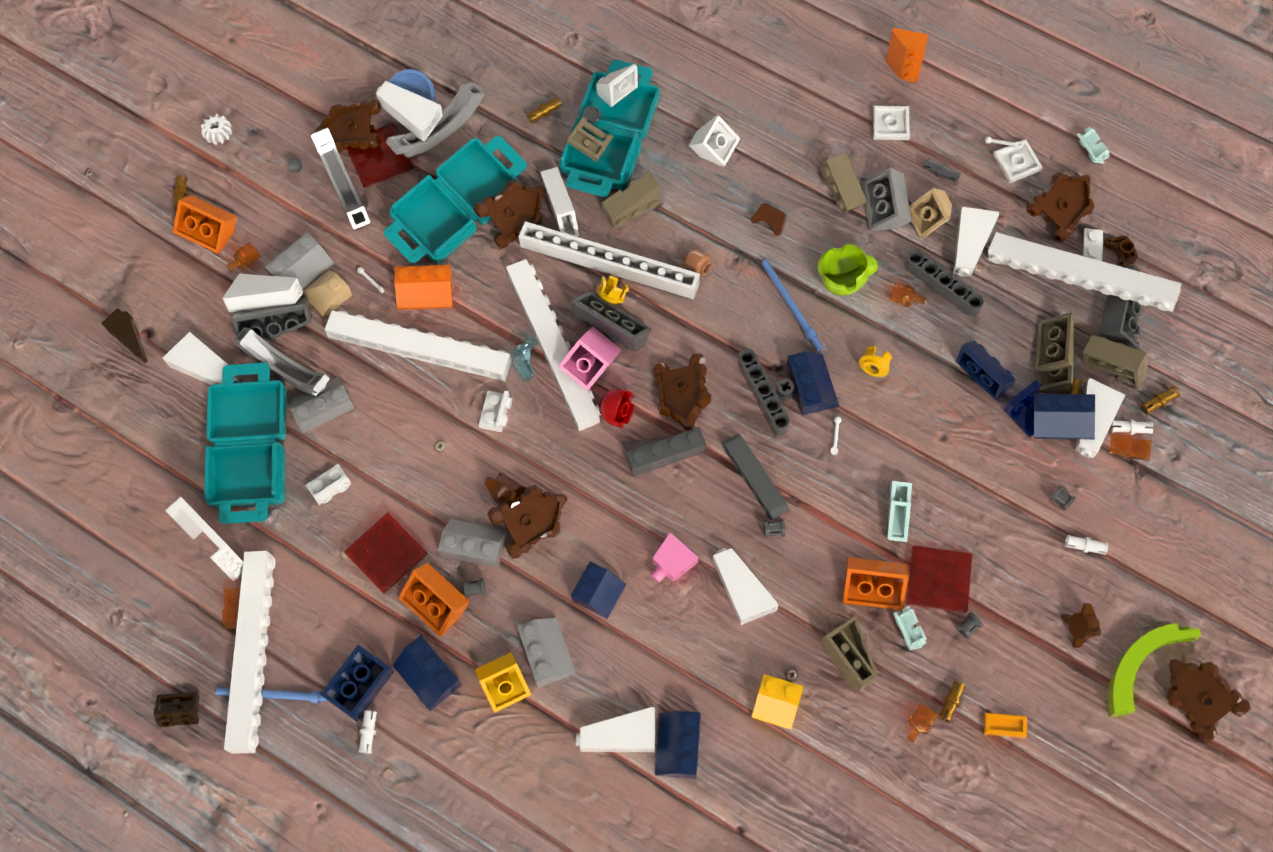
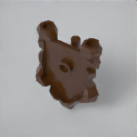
[314,99,382,153]
[1026,172,1095,242]
[474,179,546,249]
[653,353,711,431]
[487,485,567,559]
[1166,659,1251,743]

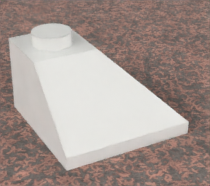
[596,64,638,107]
[689,115,740,167]

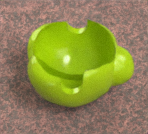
[818,244,878,296]

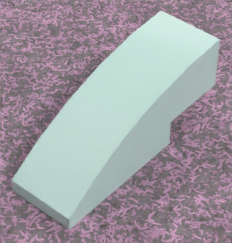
[887,481,912,542]

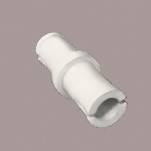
[1111,419,1153,435]
[1065,535,1108,555]
[358,711,377,754]

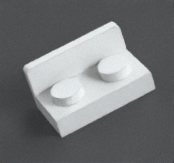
[479,391,512,432]
[306,464,352,505]

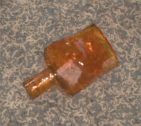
[226,242,261,271]
[890,283,926,307]
[907,703,939,743]

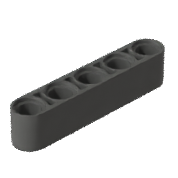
[905,249,984,316]
[738,348,790,435]
[722,433,789,520]

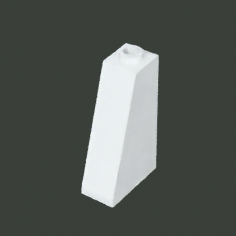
[376,81,443,142]
[540,167,579,237]
[953,207,999,277]
[223,274,303,312]
[163,332,241,385]
[1075,378,1125,459]
[713,548,778,625]
[576,707,655,752]

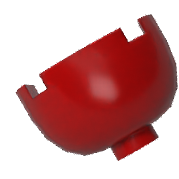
[599,389,634,428]

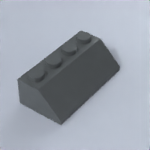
[572,291,651,352]

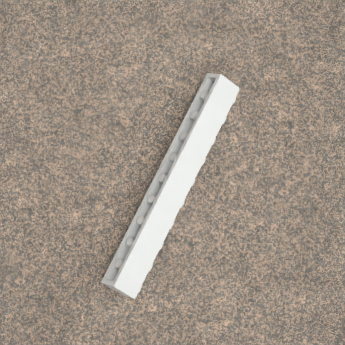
[519,222,700,299]
[988,232,1182,312]
[506,259,601,431]
[325,310,512,381]
[224,551,276,754]

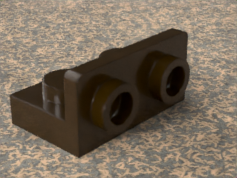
[153,692,200,727]

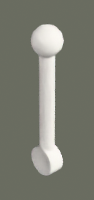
[985,137,1022,149]
[357,267,385,293]
[830,417,841,455]

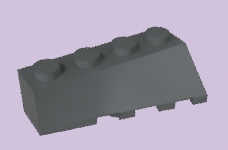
[1100,266,1142,349]
[232,298,312,354]
[621,427,706,477]

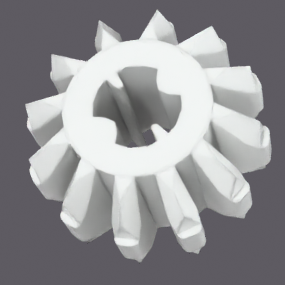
[201,114,232,145]

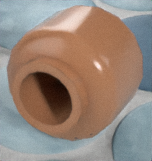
[684,249,712,276]

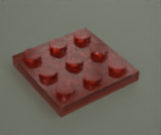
[347,123,413,188]
[344,512,428,594]
[906,545,972,613]

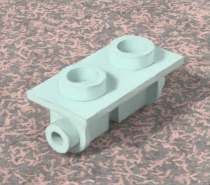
[1077,127,1110,164]
[893,606,927,650]

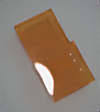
[1109,434,1152,461]
[222,587,241,629]

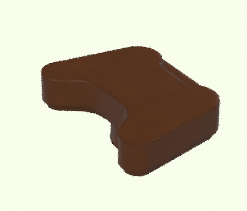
[751,203,787,236]
[1104,236,1138,267]

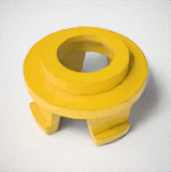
[596,276,629,304]
[859,346,892,377]

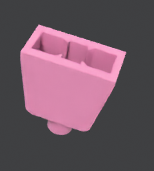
[650,533,698,583]

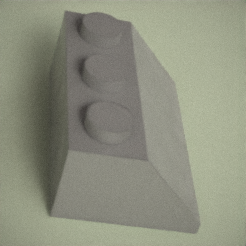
[862,167,912,231]
[265,232,335,290]
[288,377,355,433]
[438,519,507,568]
[517,618,576,688]

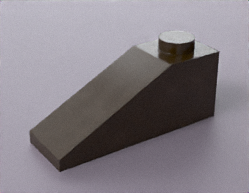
[101,308,147,363]

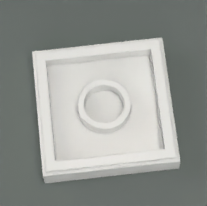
[873,106,910,140]
[993,139,1043,184]

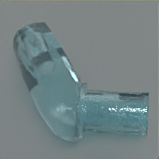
[513,336,537,382]

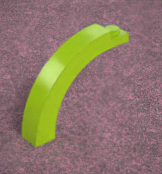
[1108,623,1201,717]

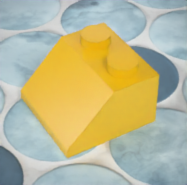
[474,652,531,713]
[752,674,804,730]

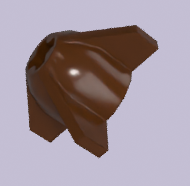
[484,473,527,503]
[1061,603,1101,648]

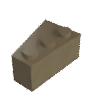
[818,152,867,214]
[602,169,660,228]
[1082,335,1148,391]
[820,615,878,693]

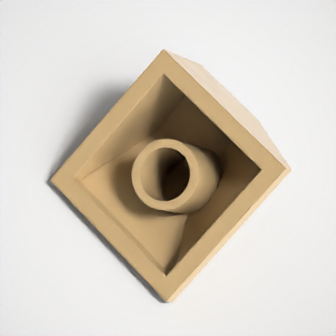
[909,188,952,239]
[302,270,352,318]

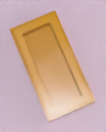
[984,713,1027,738]

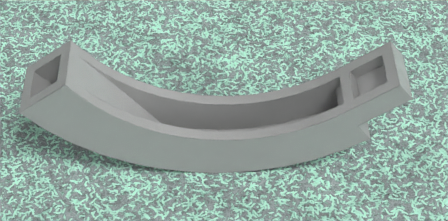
[386,83,485,157]
[310,127,371,230]
[232,327,330,397]

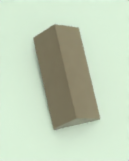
[1035,312,1074,394]

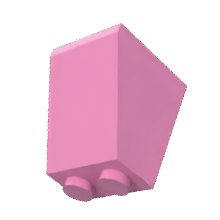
[558,327,622,391]

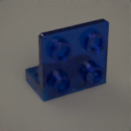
[1004,379,1042,437]

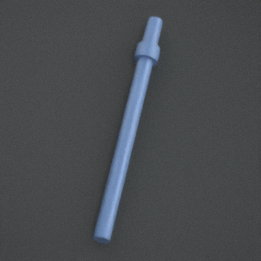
[761,259,824,352]
[215,687,329,703]

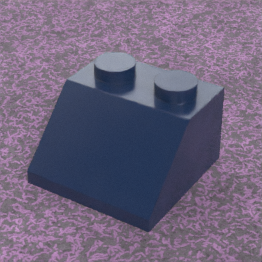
[571,561,626,619]

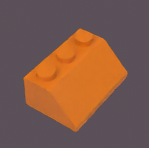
[886,28,929,83]
[172,195,237,254]
[394,265,453,310]
[843,557,909,610]
[398,563,470,637]

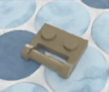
[566,117,614,162]

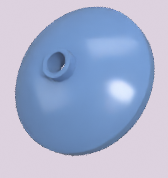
[388,69,435,118]

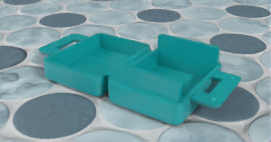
[559,60,660,197]
[384,136,527,264]
[204,363,287,524]

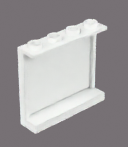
[165,497,243,581]

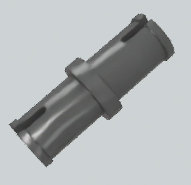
[923,158,961,184]

